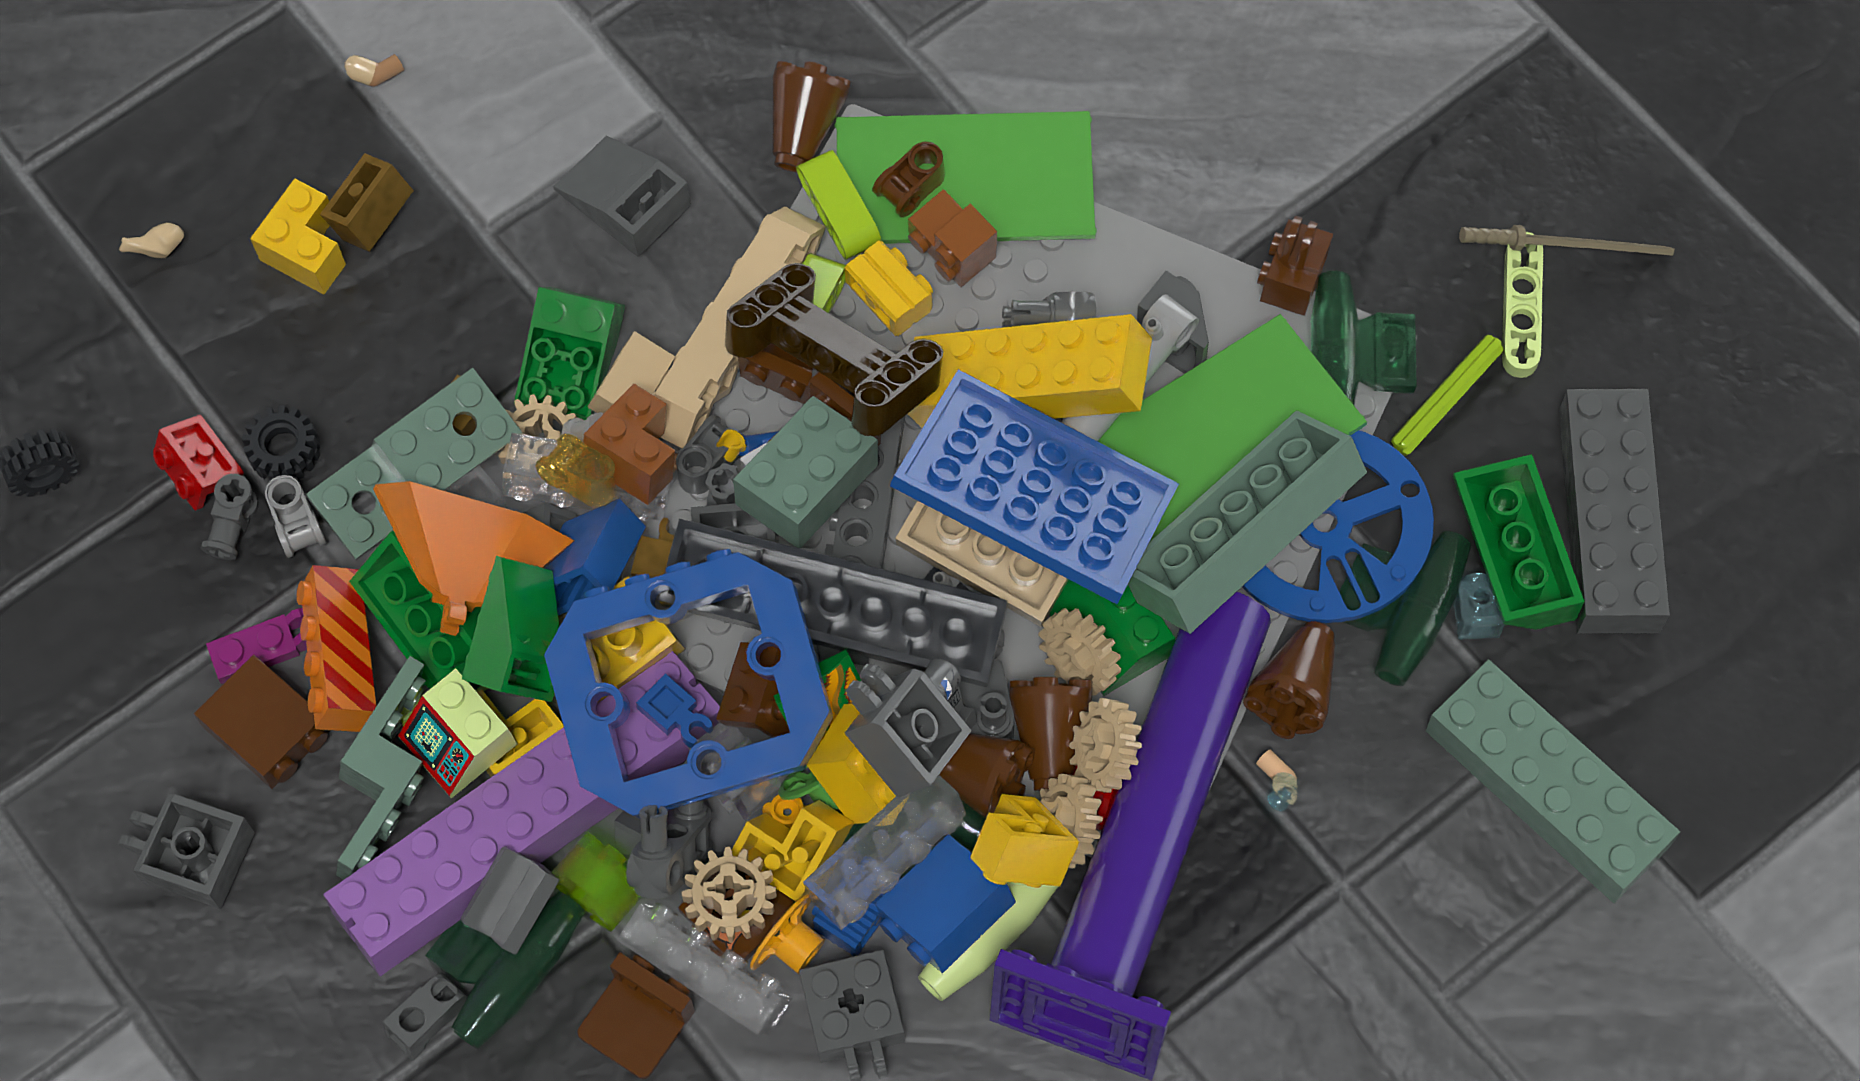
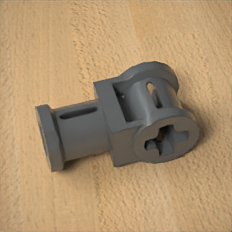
[201,474,258,560]

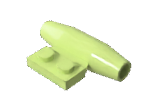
[918,882,1059,1001]

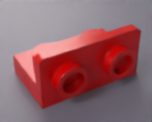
[153,414,244,511]

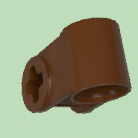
[872,141,945,218]

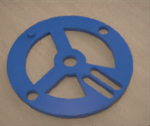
[1242,431,1434,623]

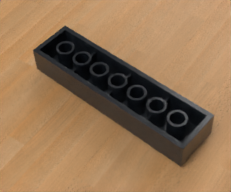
[657,518,1008,688]

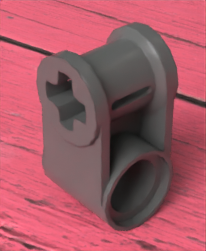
[676,415,744,495]

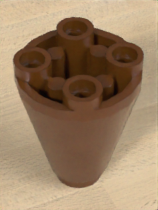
[773,61,851,173]
[1243,621,1335,739]
[1010,677,1092,791]
[936,733,1035,819]

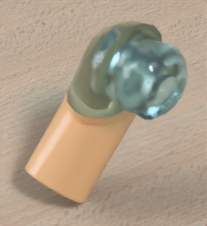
[1256,749,1297,812]

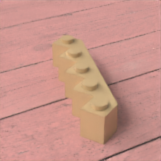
[652,207,826,449]

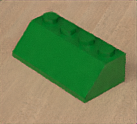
[1453,454,1584,630]
[349,531,482,690]
[1049,580,1175,696]

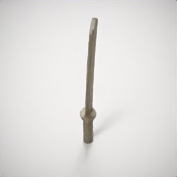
[1459,225,1675,256]

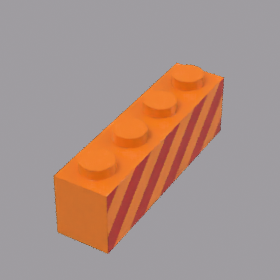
[297,565,376,732]

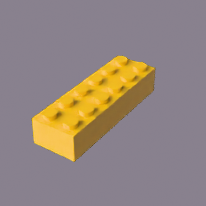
[908,314,1152,428]

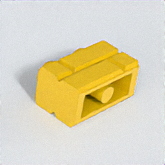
[844,241,933,336]

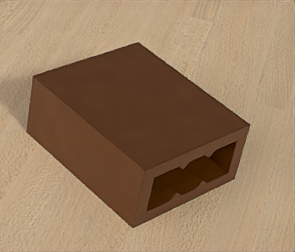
[193,654,331,789]

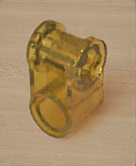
[535,434,615,507]

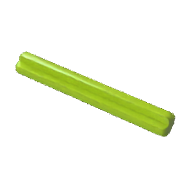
[1391,335,1504,456]

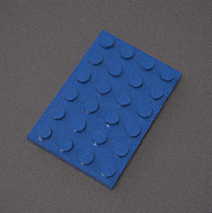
[890,369,1179,604]

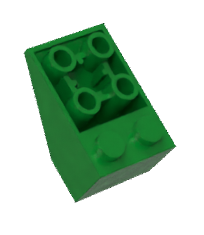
[514,287,625,420]
[462,556,559,702]

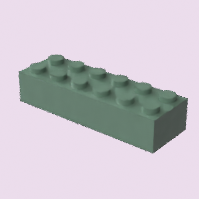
[1128,410,1367,634]
[1426,659,1680,904]

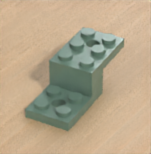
[306,368,522,560]
[336,656,426,880]

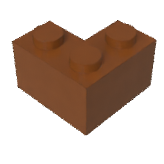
[908,189,997,287]
[582,383,675,505]

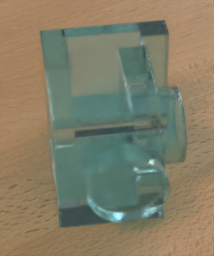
[1453,573,1505,639]

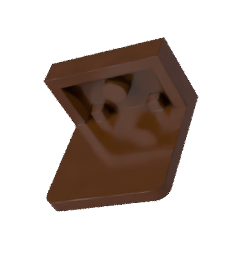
[738,343,813,404]
[716,642,790,738]
[578,952,695,1079]

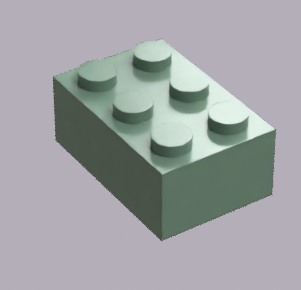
[733,396,878,549]

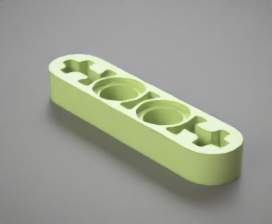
[1502,232,1543,378]

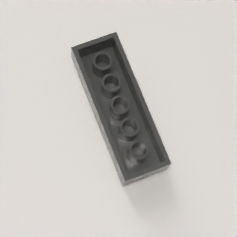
[1559,389,1670,634]

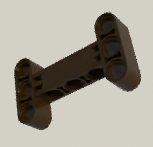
[725,263,943,437]

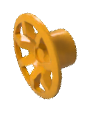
[750,894,825,974]

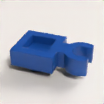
[636,673,713,749]

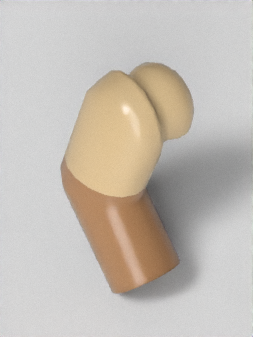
[345,54,404,87]

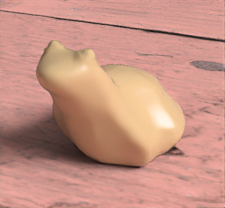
[119,223,184,258]

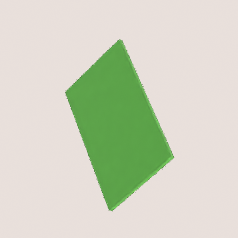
[835,111,1097,244]
[1098,314,1367,541]

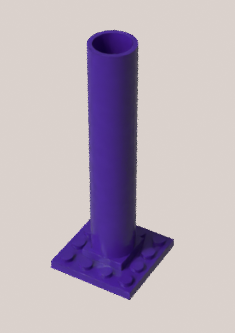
[990,592,1271,1081]

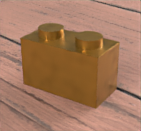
[320,153,414,252]

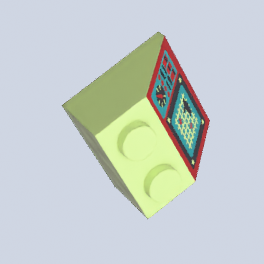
[398,668,517,798]

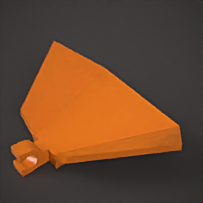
[373,481,574,636]

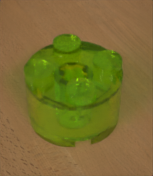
[552,832,642,932]

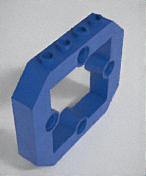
[544,549,833,819]

